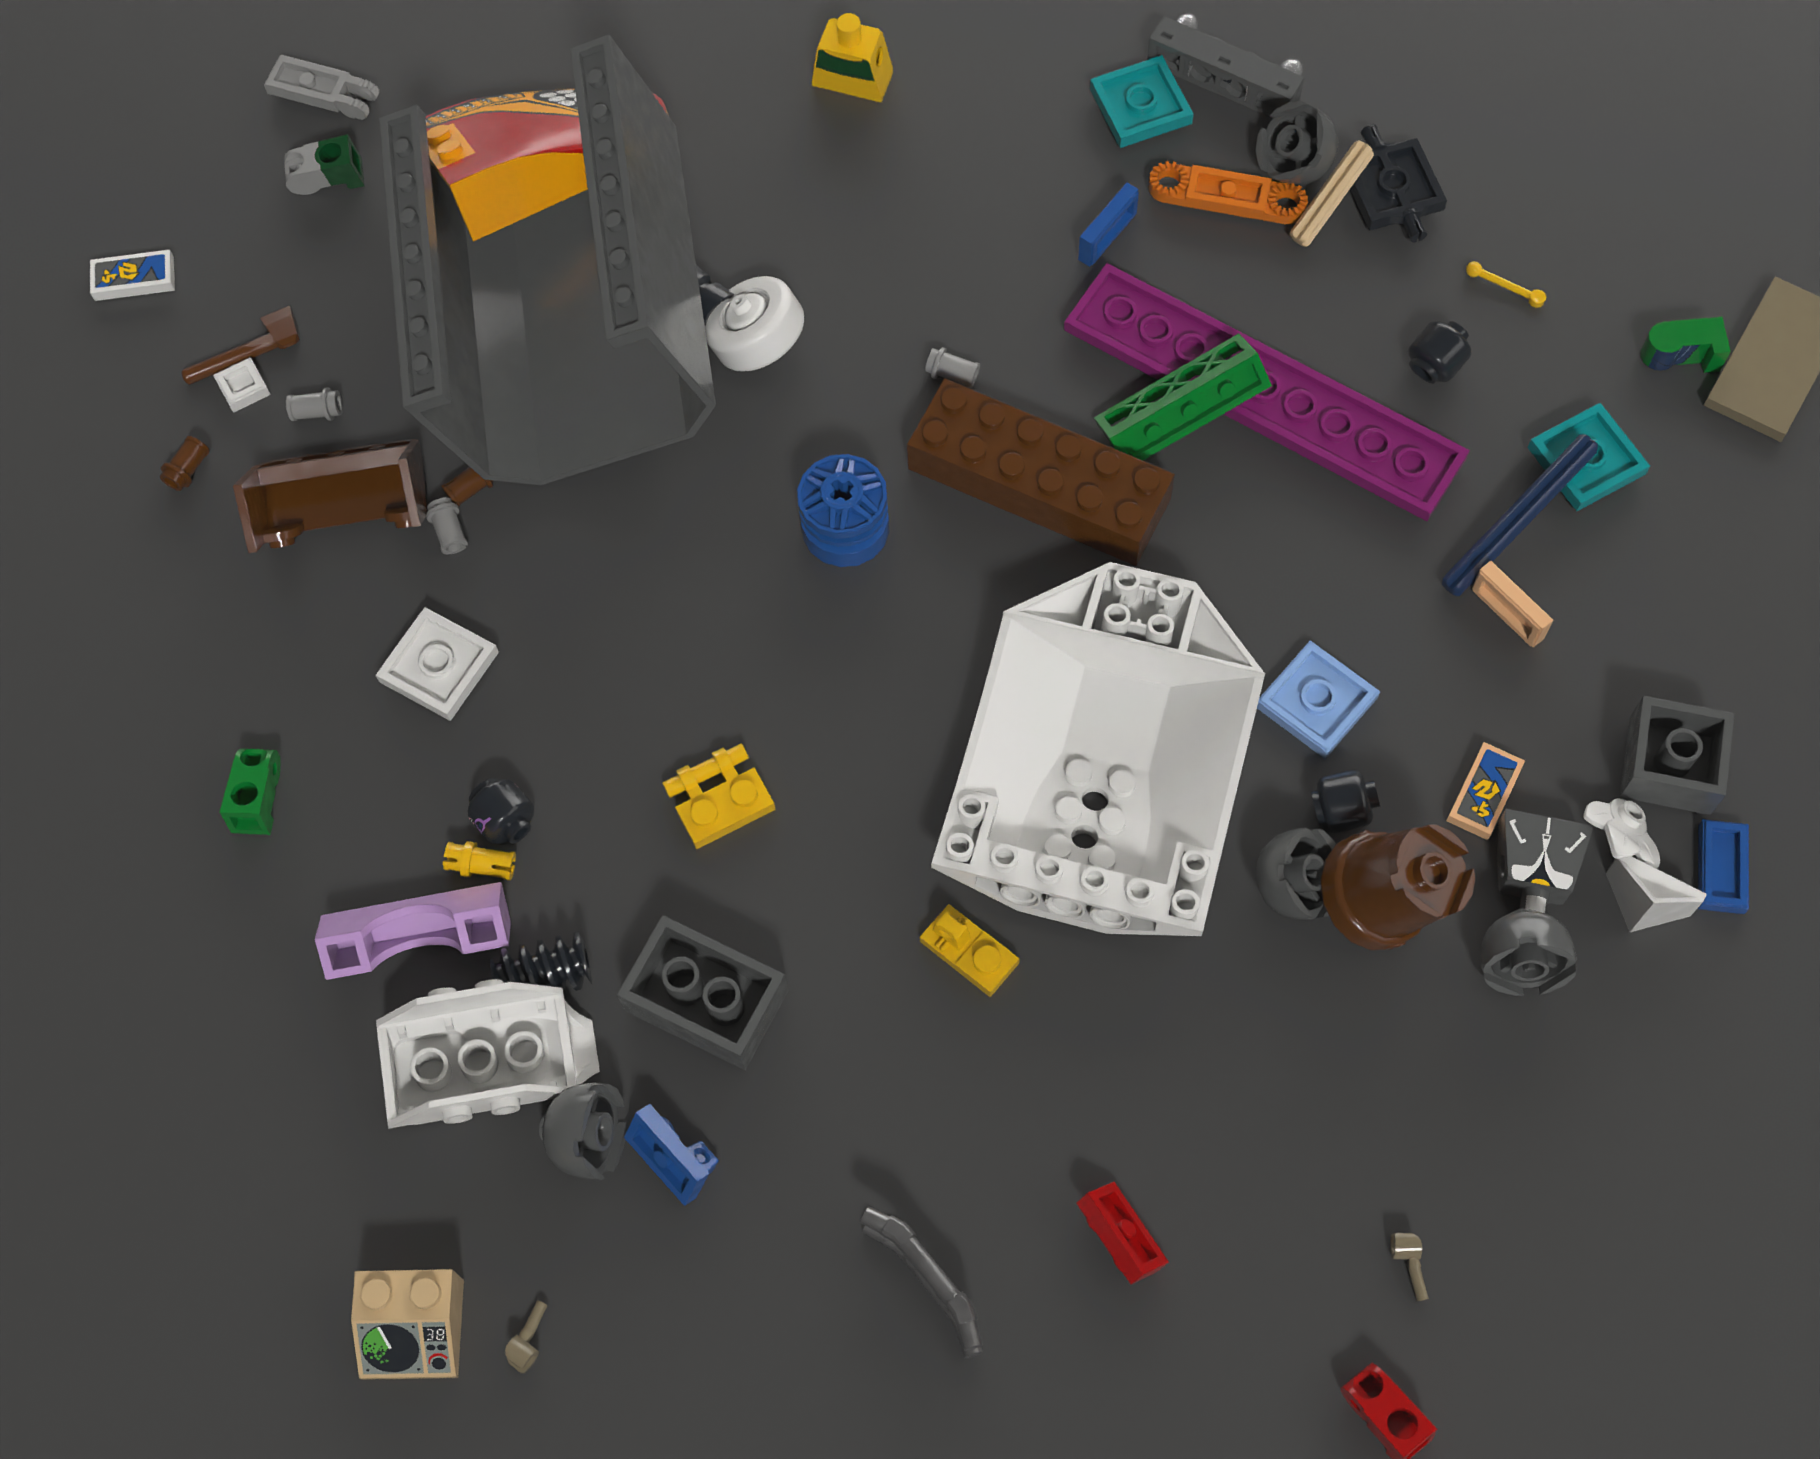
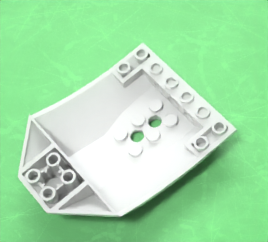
[931,562,1265,936]

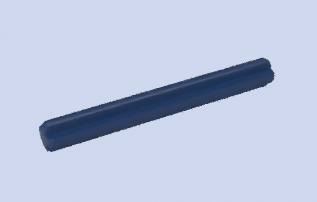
[1442,434,1598,596]

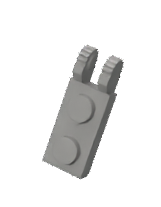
[264,55,380,120]

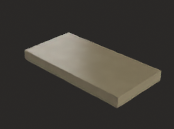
[1703,276,1820,442]

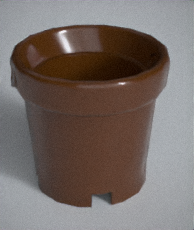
[1321,825,1475,950]

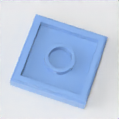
[1257,640,1380,759]

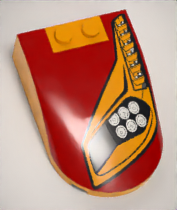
[425,89,669,242]

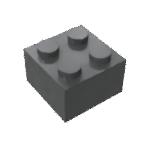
[1620,695,1735,815]

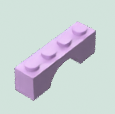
[315,882,511,980]

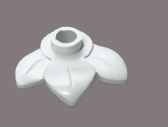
[1584,798,1660,869]

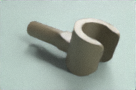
[1390,1233,1429,1301]
[505,1301,547,1373]

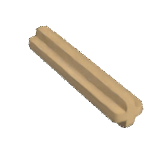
[1290,140,1374,247]

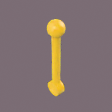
[1466,261,1546,308]

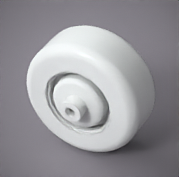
[705,276,804,372]

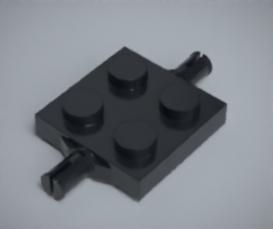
[1350,124,1447,243]

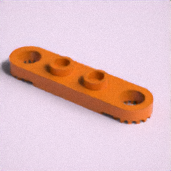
[1148,161,1308,224]

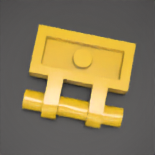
[662,743,776,850]

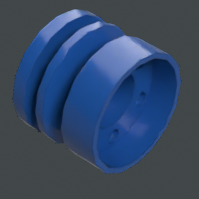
[797,454,890,567]

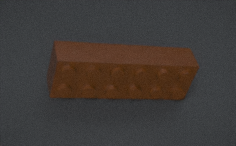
[907,378,1175,566]

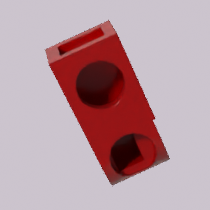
[1340,1363,1437,1459]

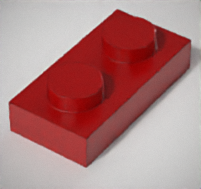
[1076,1181,1169,1284]

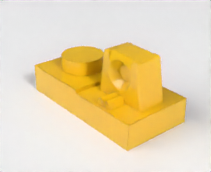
[920,904,1019,997]

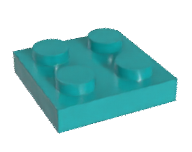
[1090,55,1194,148]
[1527,403,1650,511]

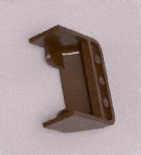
[233,439,428,553]

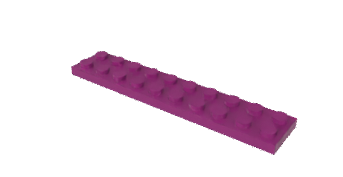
[1064,263,1470,521]

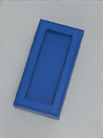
[1078,183,1139,267]
[1698,819,1749,914]

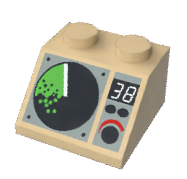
[351,1269,464,1380]

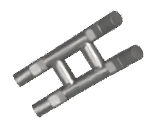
[860,1206,983,1358]

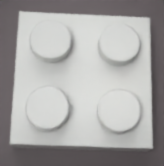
[376,607,499,721]

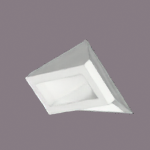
[1606,856,1707,933]

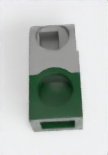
[284,134,364,195]

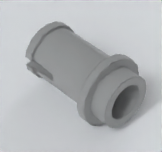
[925,347,980,388]
[286,387,343,421]
[426,498,468,555]

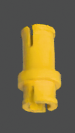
[443,841,516,880]

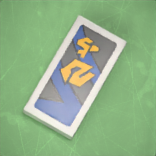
[90,249,175,301]

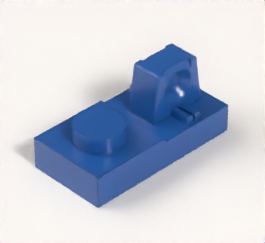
[624,1104,719,1206]

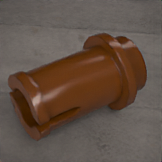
[160,436,210,491]
[441,467,494,507]

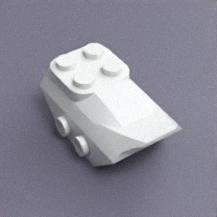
[376,979,600,1129]

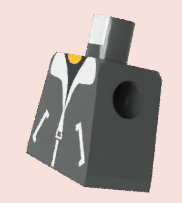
[1496,809,1593,914]

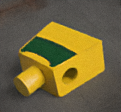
[812,13,893,103]

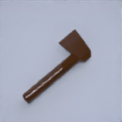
[181,306,300,385]

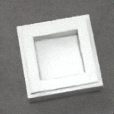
[213,357,271,413]

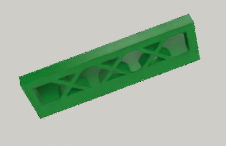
[1094,334,1272,461]

